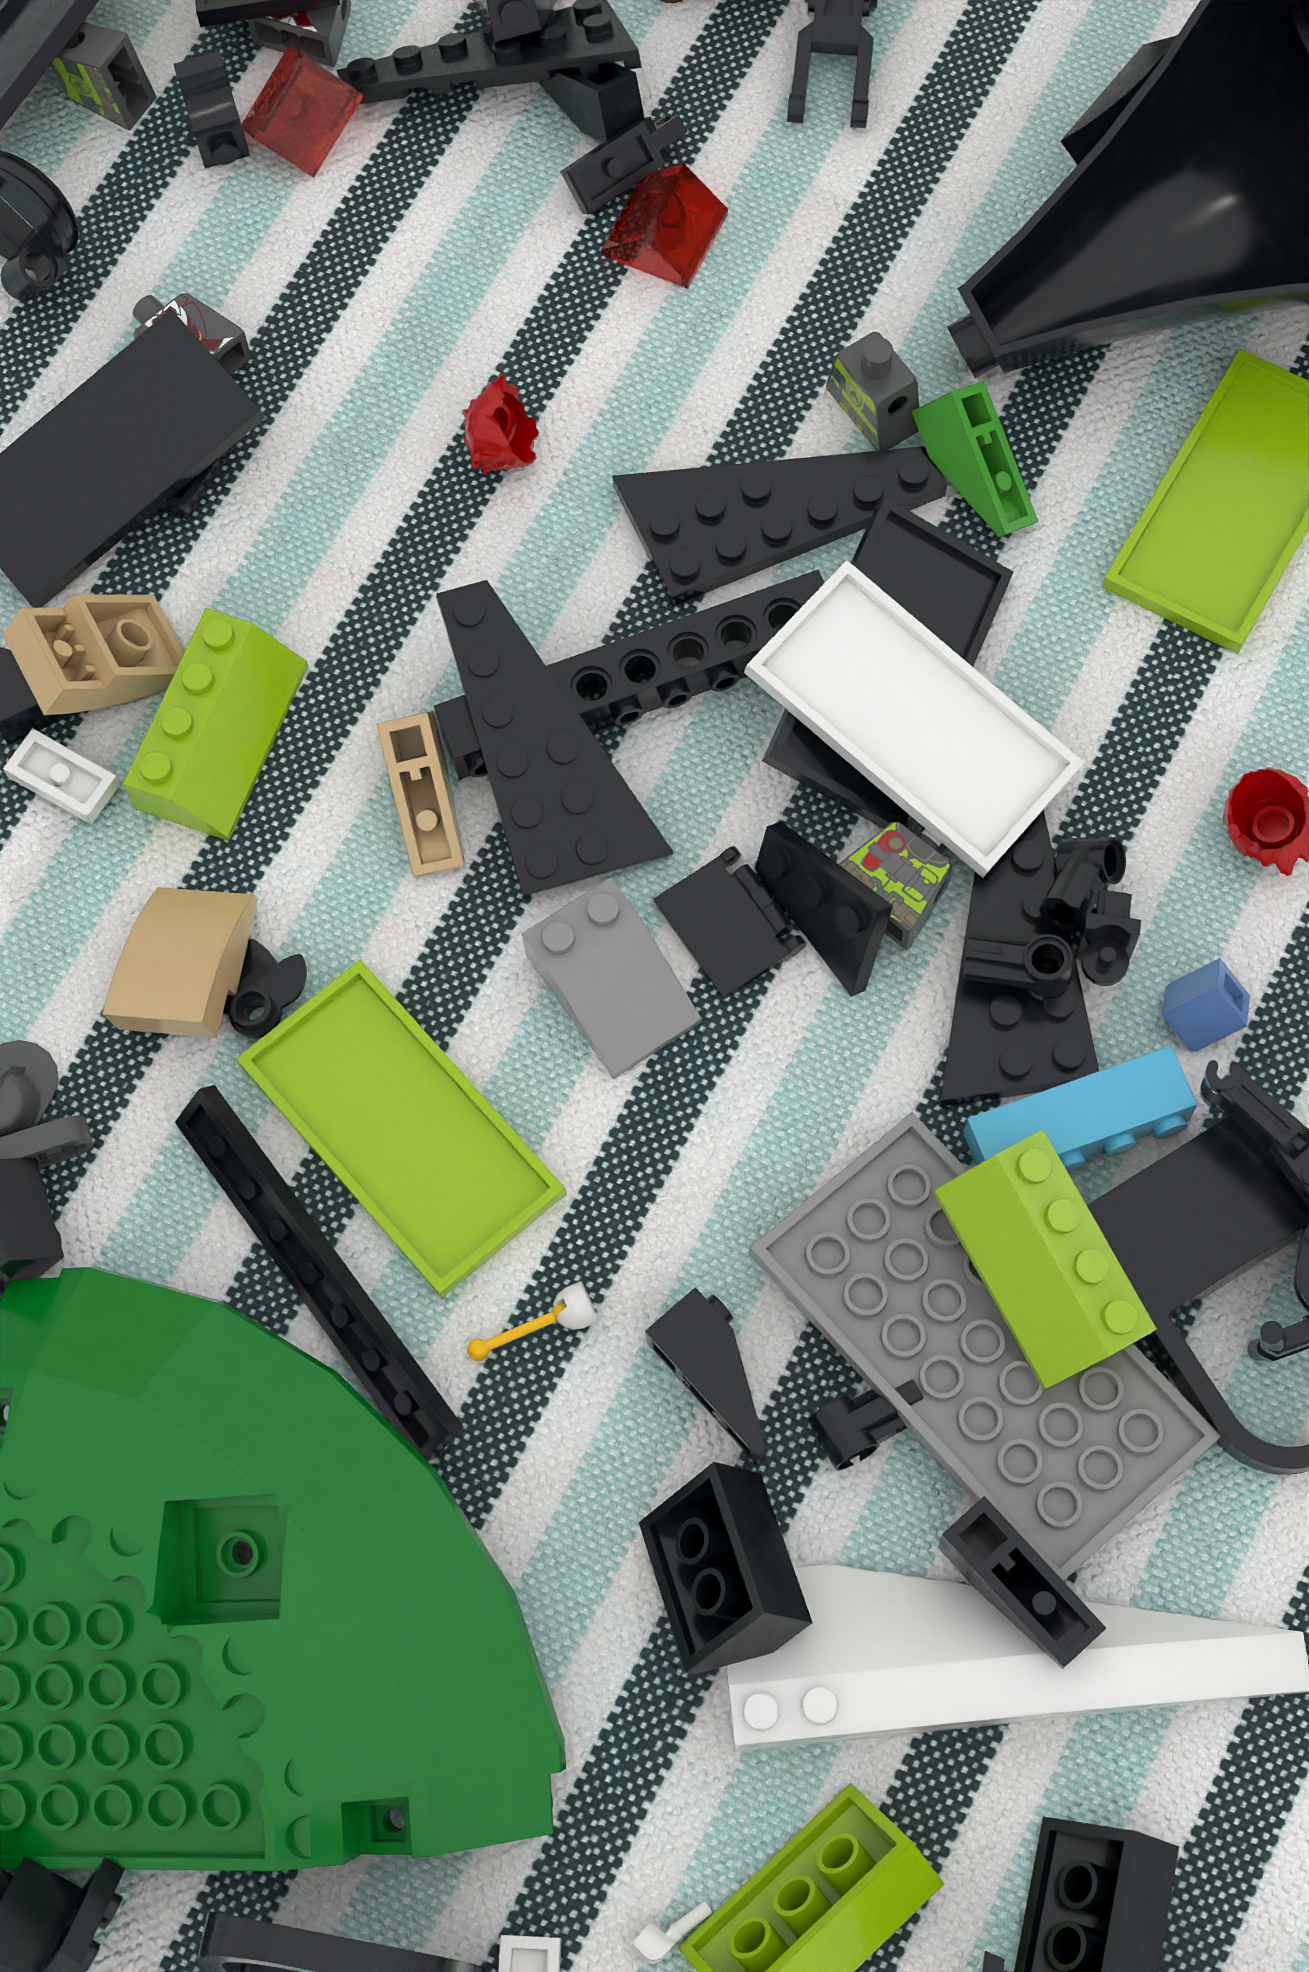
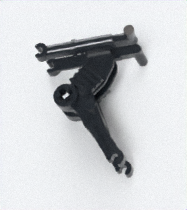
[787,0,878,129]
[1200,1060,1309,1362]

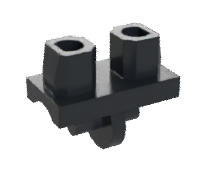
[1075,890,1141,986]

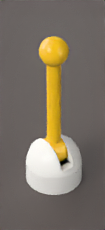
[467,1281,599,1361]

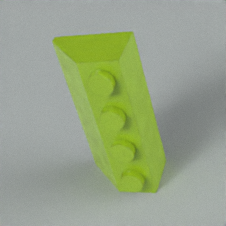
[123,608,308,841]
[933,1129,1157,1390]
[677,1783,945,1972]

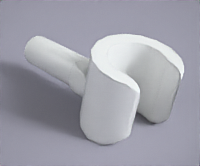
[631,1901,712,1965]

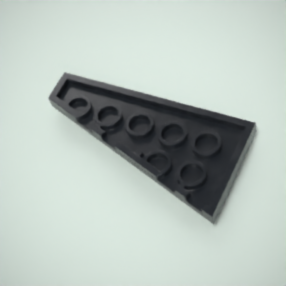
[436,580,674,897]

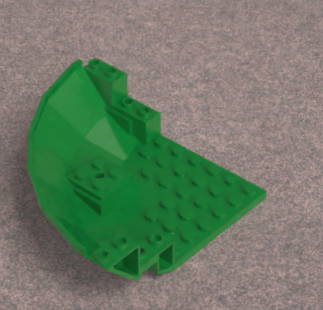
[0,1266,566,1871]

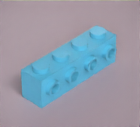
[963,1046,1198,1173]

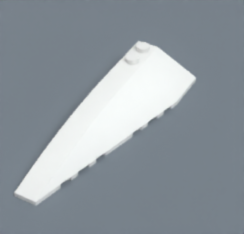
[726,1564,1309,1752]

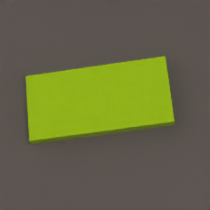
[1102,349,1309,654]
[236,959,567,1299]

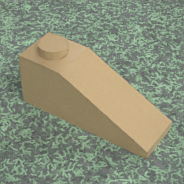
[376,710,465,877]

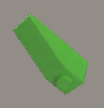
[911,381,1039,537]

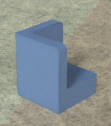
[1162,958,1250,1052]

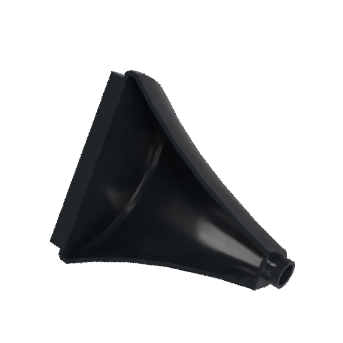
[947,0,1309,379]

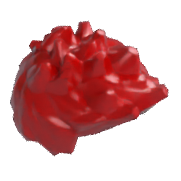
[462,374,539,475]
[1223,767,1309,876]

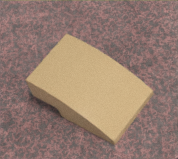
[2,594,184,715]
[102,887,258,1038]

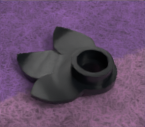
[223,939,307,1038]

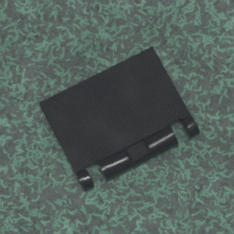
[653,846,807,1000]

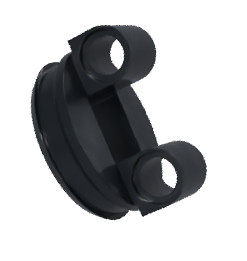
[0,151,78,301]

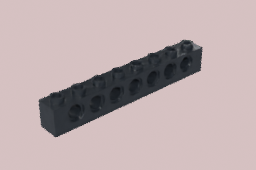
[434,569,824,780]

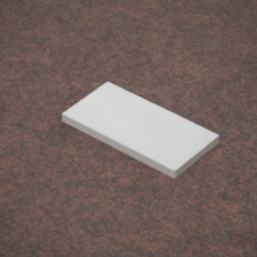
[744,560,1085,878]

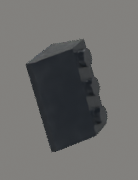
[638,1462,813,1675]
[1014,1816,1179,1972]

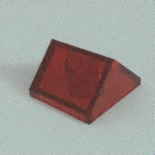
[242,45,364,178]
[601,163,728,289]

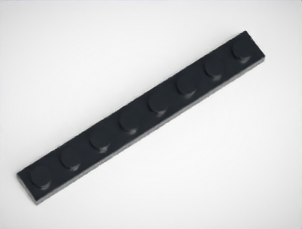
[174,1085,464,1461]

